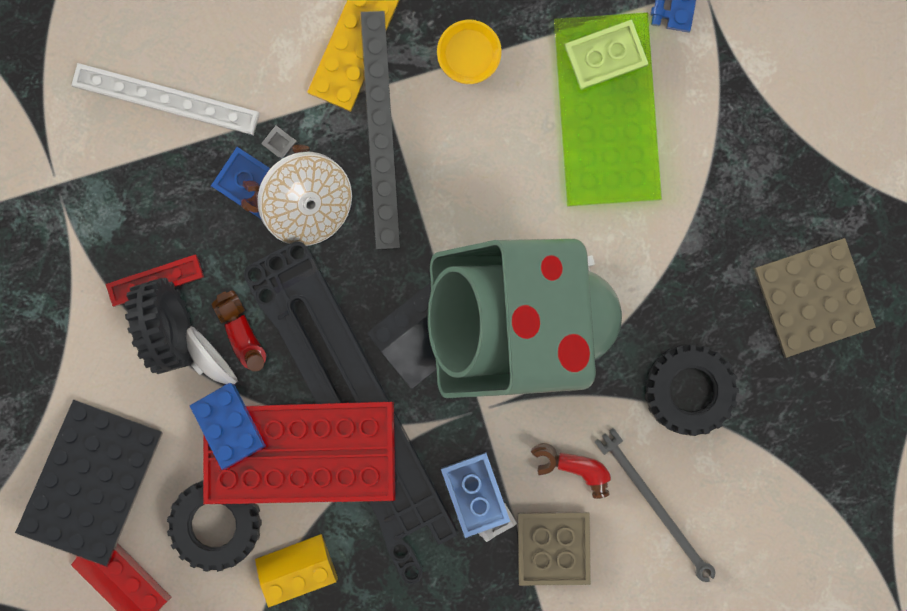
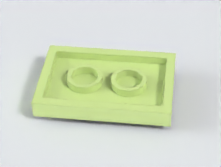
[564,20,648,90]

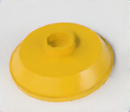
[437,20,501,84]

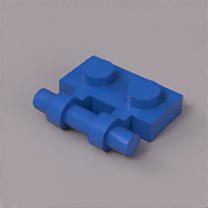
[650,0,696,33]

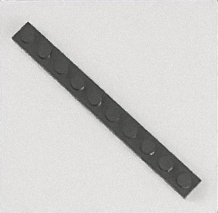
[360,11,400,249]

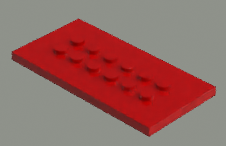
[203,402,395,504]

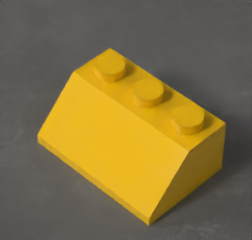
[255,534,338,608]

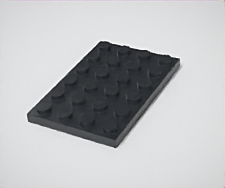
[15,400,163,567]

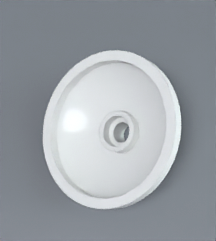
[186,326,238,384]

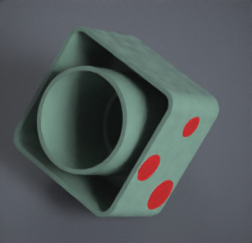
[428,239,622,398]

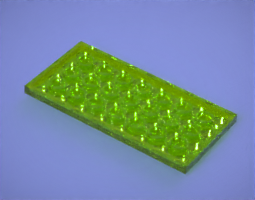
[554,12,662,207]

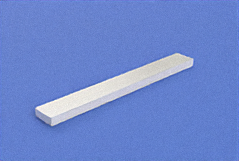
[71,63,260,136]

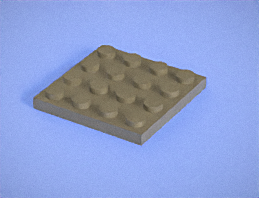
[754,238,876,358]

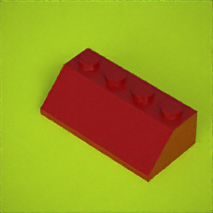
[71,543,172,611]

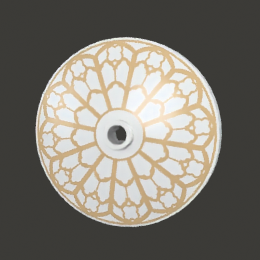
[258,152,352,246]

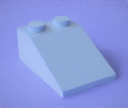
[441,452,511,538]

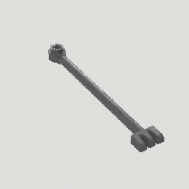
[594,428,716,582]

